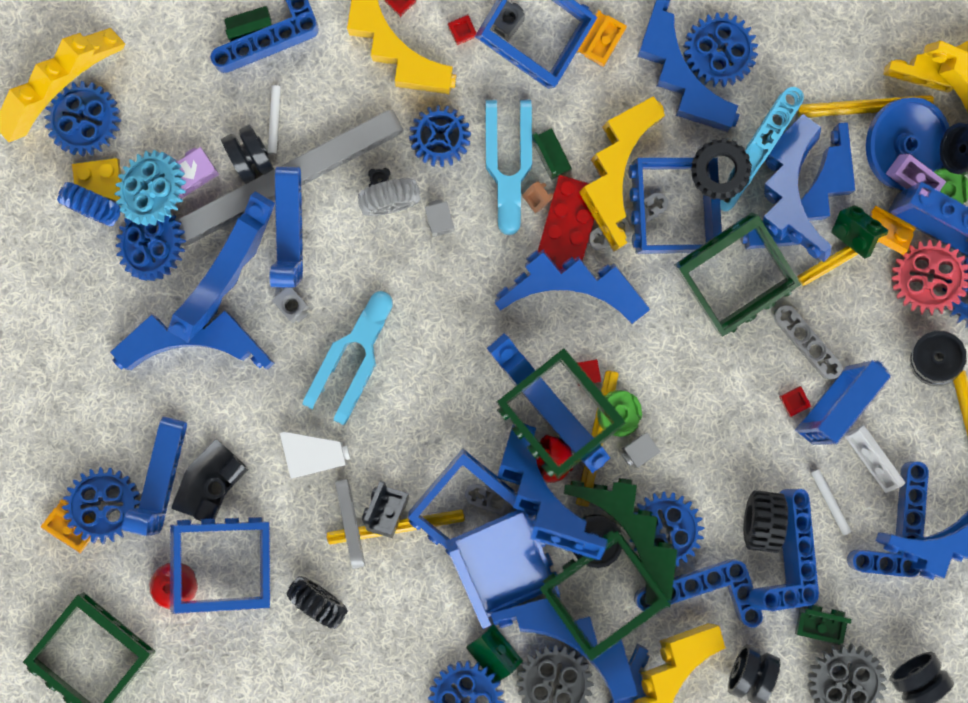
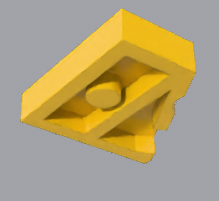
[72,158,122,202]

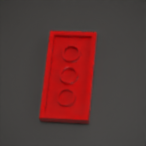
[538,175,594,271]

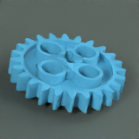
[115,150,186,226]

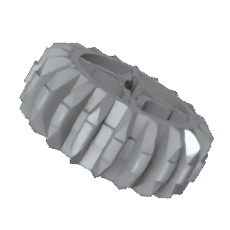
[358,178,421,217]

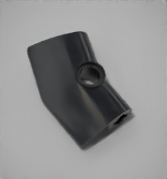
[171,440,249,521]

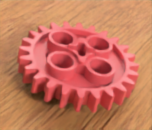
[891,240,968,316]

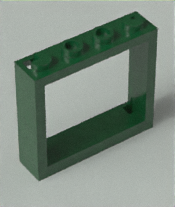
[674,212,801,337]
[496,348,626,479]
[540,531,671,661]
[23,592,156,703]

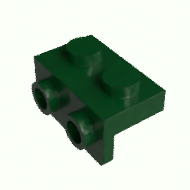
[831,205,889,259]
[795,604,852,645]

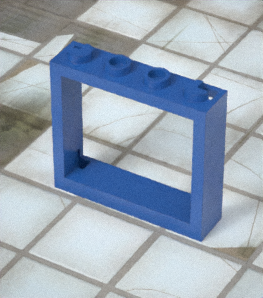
[475,0,597,89]
[628,158,722,254]
[888,182,968,257]
[795,360,892,445]
[408,448,534,557]
[170,517,270,614]

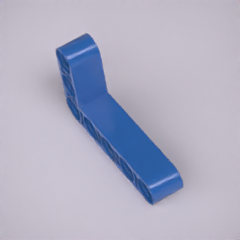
[210,0,319,73]
[270,167,303,288]
[123,416,187,536]
[847,461,929,577]
[749,489,819,611]
[634,559,763,628]

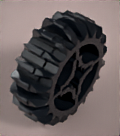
[286,576,348,629]

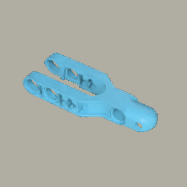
[720,87,804,212]
[486,100,532,235]
[302,291,393,426]

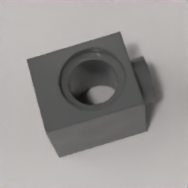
[490,1,525,42]

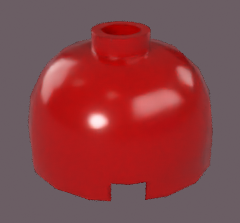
[536,435,574,483]
[149,563,198,610]

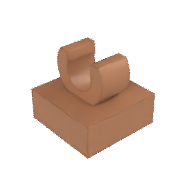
[522,181,554,213]

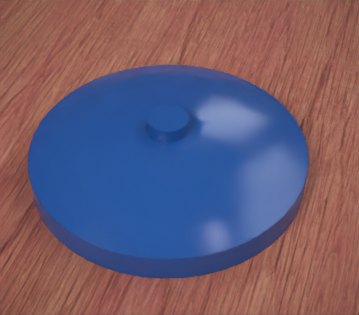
[866,97,950,191]

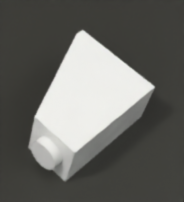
[280,432,350,479]

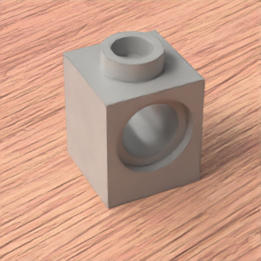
[425,200,455,237]
[272,287,310,323]
[622,433,660,468]

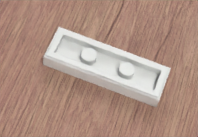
[845,425,905,493]

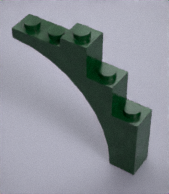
[564,478,678,607]

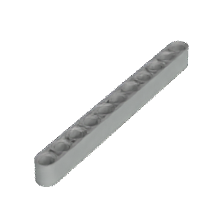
[176,110,404,246]

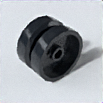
[939,122,968,175]
[221,124,274,184]
[910,331,967,386]
[573,514,622,568]
[728,644,781,703]
[889,652,954,703]

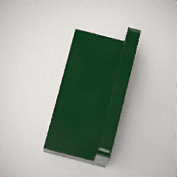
[224,6,273,42]
[532,128,572,180]
[466,624,523,682]

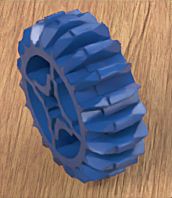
[409,105,471,168]
[57,182,121,227]

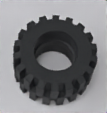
[691,138,752,200]
[743,490,788,553]

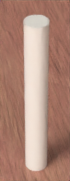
[268,85,281,154]
[811,469,852,535]

